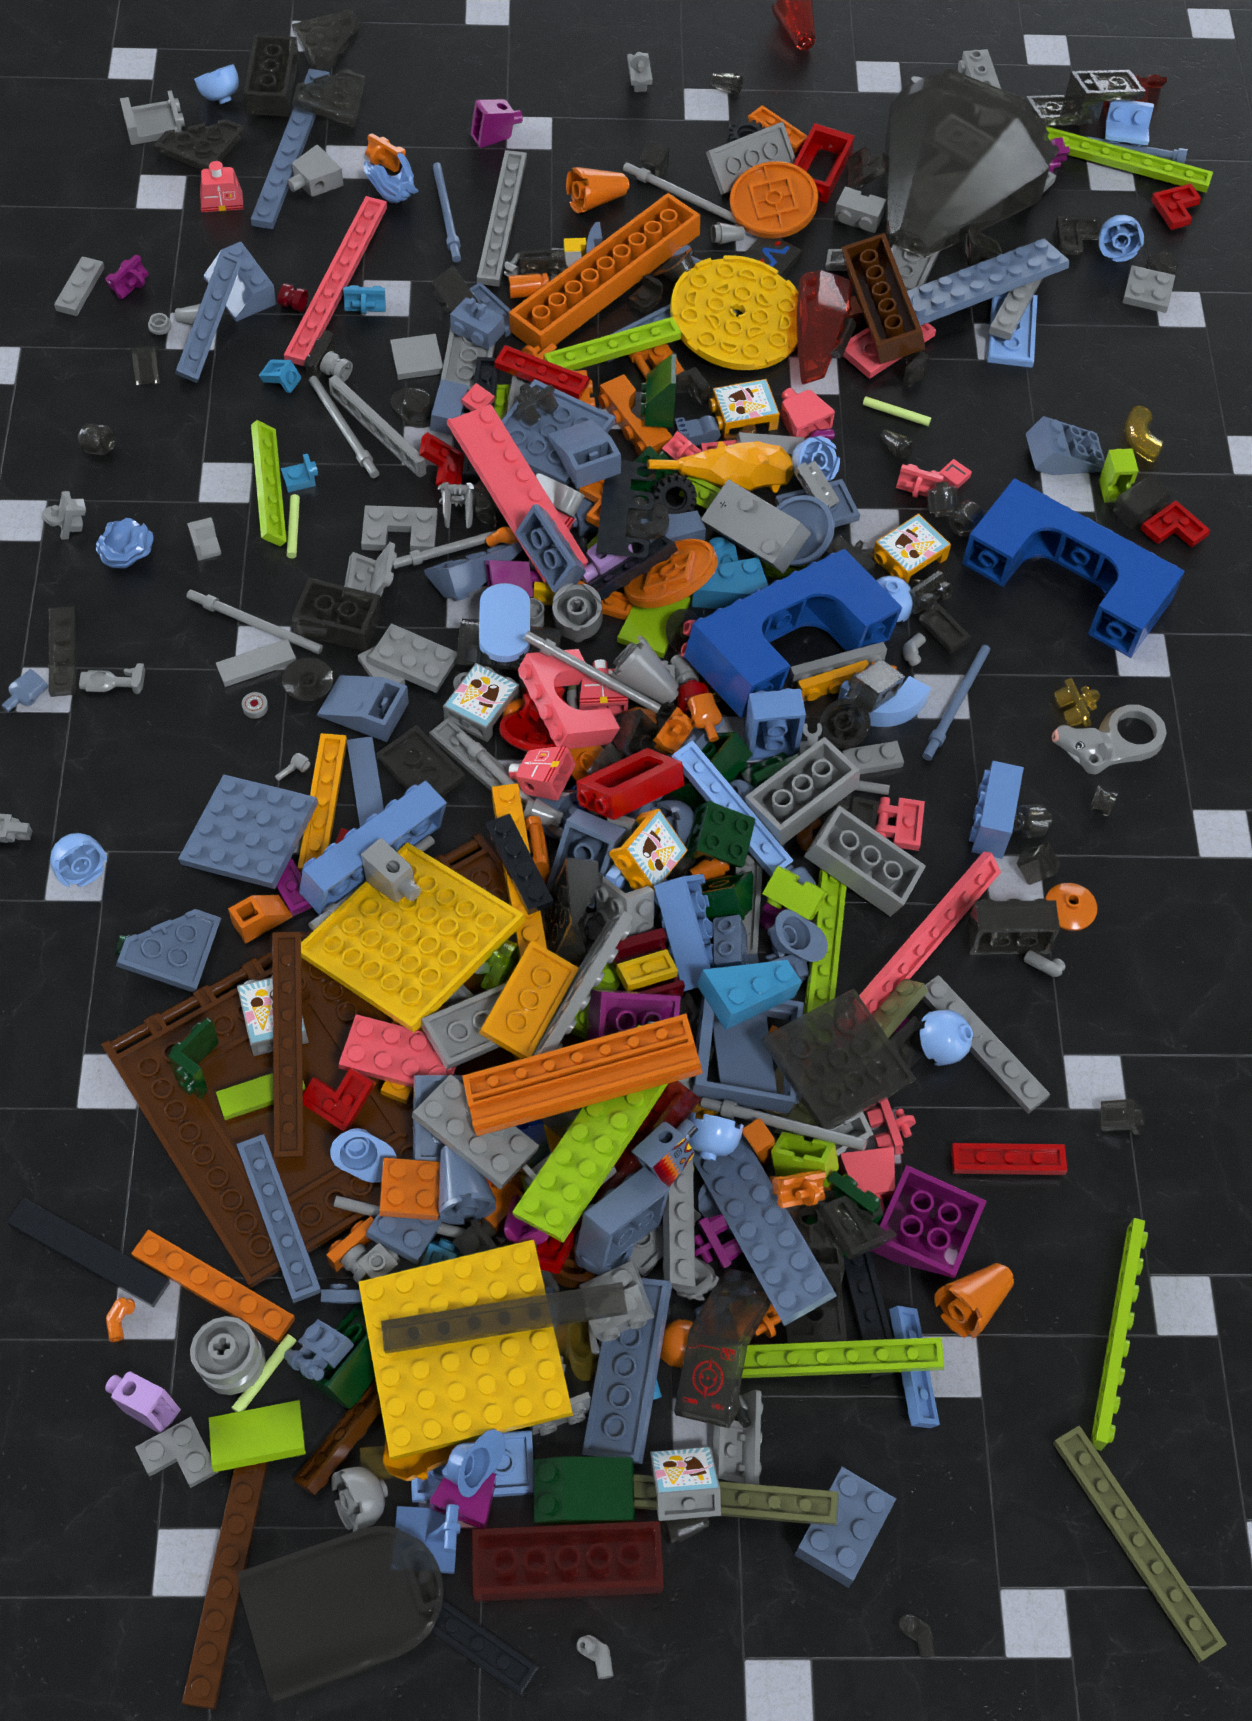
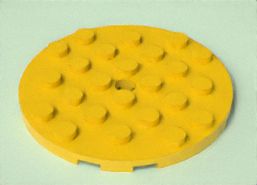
[670,255,806,370]

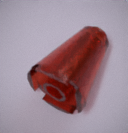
[772,0,816,50]

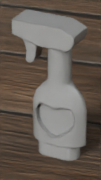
[79,663,145,694]

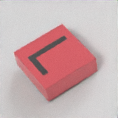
[940,459,972,490]

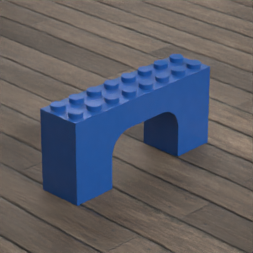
[962,478,1185,658]
[684,549,903,718]

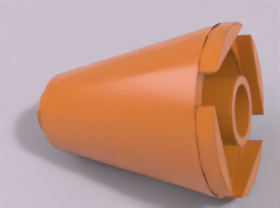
[566,167,629,213]
[934,1263,1014,1339]

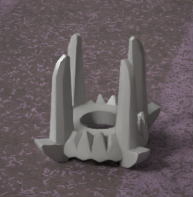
[437,482,479,529]

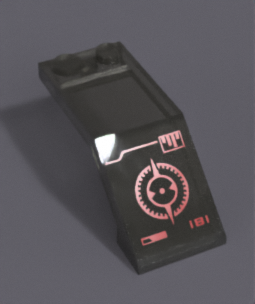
[674,1268,771,1428]

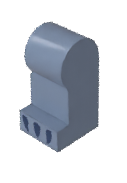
[673,416,721,447]

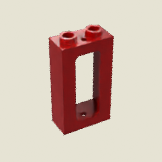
[794,123,855,203]
[576,748,684,820]

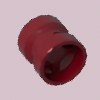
[277,283,308,312]

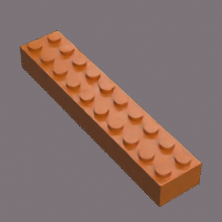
[509,193,700,353]

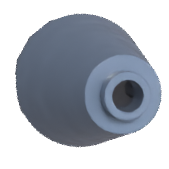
[438,1145,496,1225]

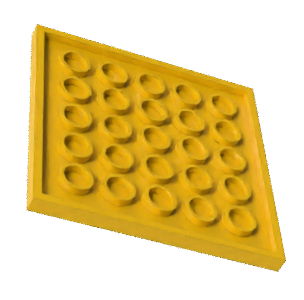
[301,842,526,1033]
[358,1239,573,1460]

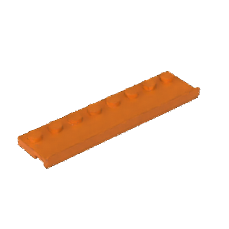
[462,1014,703,1136]

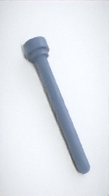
[1087,136,1188,164]

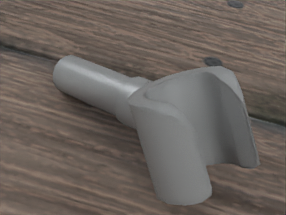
[504,253,521,277]
[275,753,310,781]

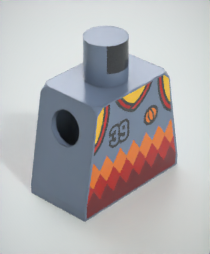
[632,1118,698,1188]

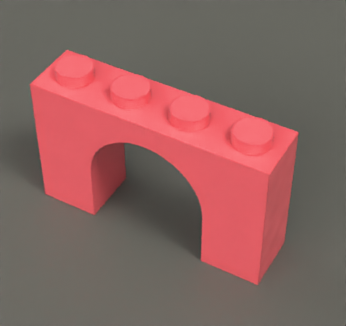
[518,649,620,749]

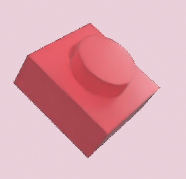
[461,383,495,411]

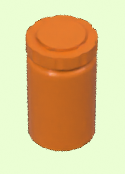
[508,273,549,299]

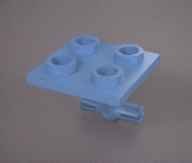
[392,1504,461,1574]

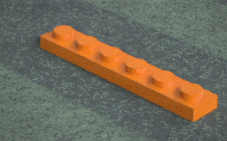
[131,1230,295,1344]

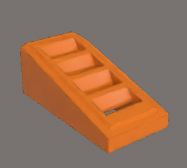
[742,1119,775,1165]

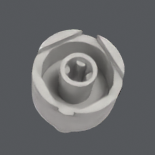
[552,583,603,642]

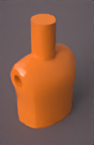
[687,693,722,742]

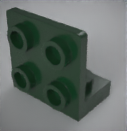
[684,801,755,868]

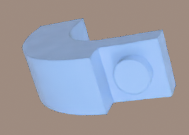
[838,676,931,727]

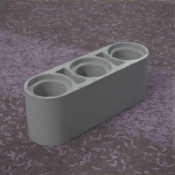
[535,473,585,518]

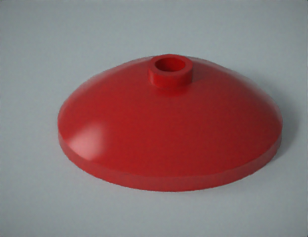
[499,711,556,752]

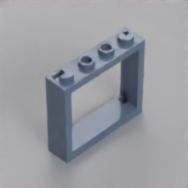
[691,995,807,1114]

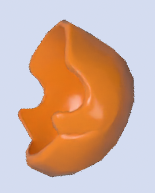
[660,1319,705,1368]

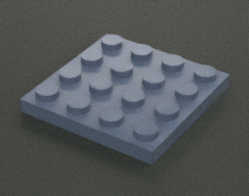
[502,379,615,486]
[178,774,319,889]

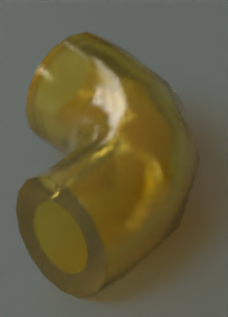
[1125,406,1164,463]

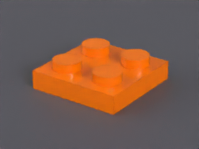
[379,1158,440,1220]

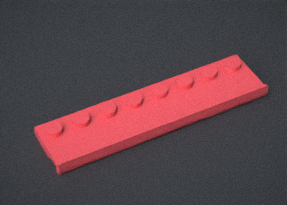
[447,404,588,584]

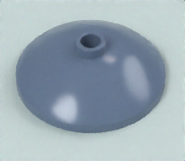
[776,495,835,566]

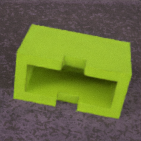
[1099,449,1139,503]
[762,866,828,920]
[771,1132,839,1188]

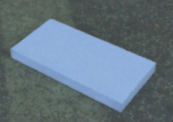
[987,292,1038,368]
[411,1431,534,1502]

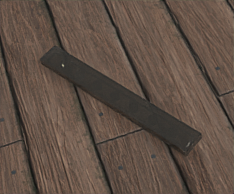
[381,1282,627,1354]

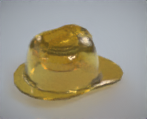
[555,1308,598,1381]

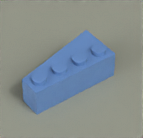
[654,874,721,991]

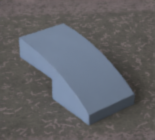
[586,222,602,254]

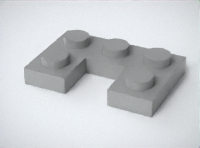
[361,505,438,552]

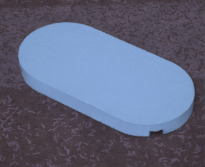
[479,583,530,662]

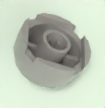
[331,1467,388,1533]

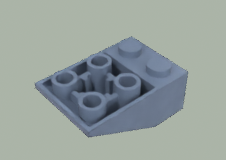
[1025,416,1105,475]
[548,419,621,489]
[317,675,409,742]

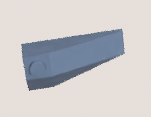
[424,542,523,601]

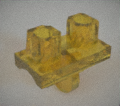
[1054,677,1100,728]

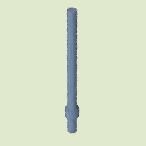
[433,163,461,262]
[922,645,991,760]

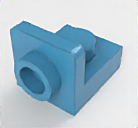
[259,360,301,393]
[281,454,318,492]
[420,1238,462,1267]

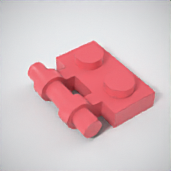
[874,797,925,851]

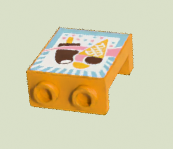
[709,379,780,438]
[873,514,951,584]
[609,809,688,891]

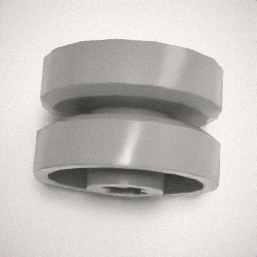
[190,1316,266,1395]

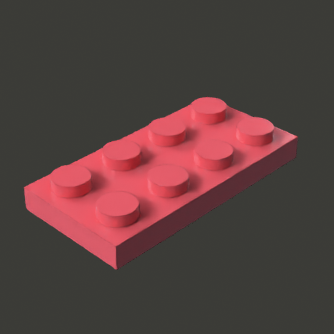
[838,323,936,379]
[339,1014,458,1088]

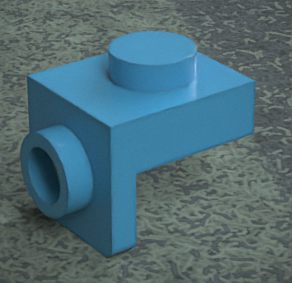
[708,537,738,564]

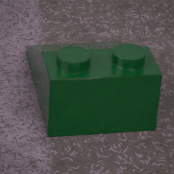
[534,1457,635,1530]

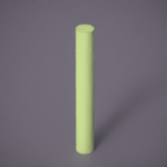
[863,396,931,427]
[287,494,300,558]
[232,1334,296,1412]

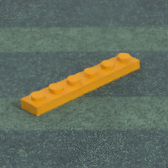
[298,733,347,873]

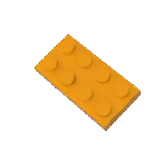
[478,940,579,1059]

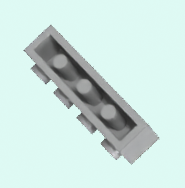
[958,49,1008,126]

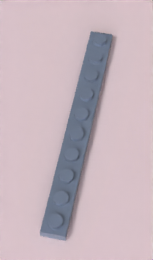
[251,69,330,229]

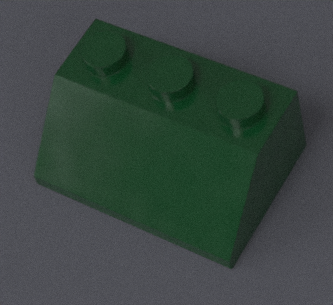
[640,354,676,428]
[669,732,753,809]
[299,1304,376,1409]

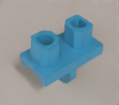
[343,285,386,314]

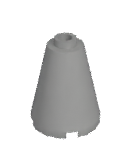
[608,636,679,704]

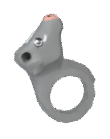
[1052,705,1167,775]

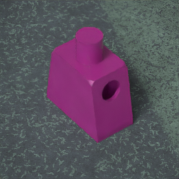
[470,99,523,148]
[484,560,543,598]
[429,1473,496,1531]

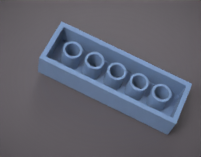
[299,780,447,915]

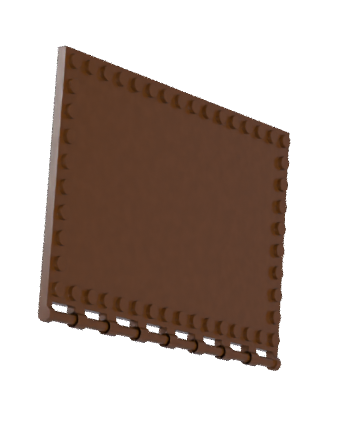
[101,833,586,1289]

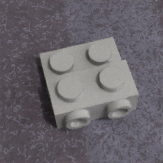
[580,1261,655,1342]

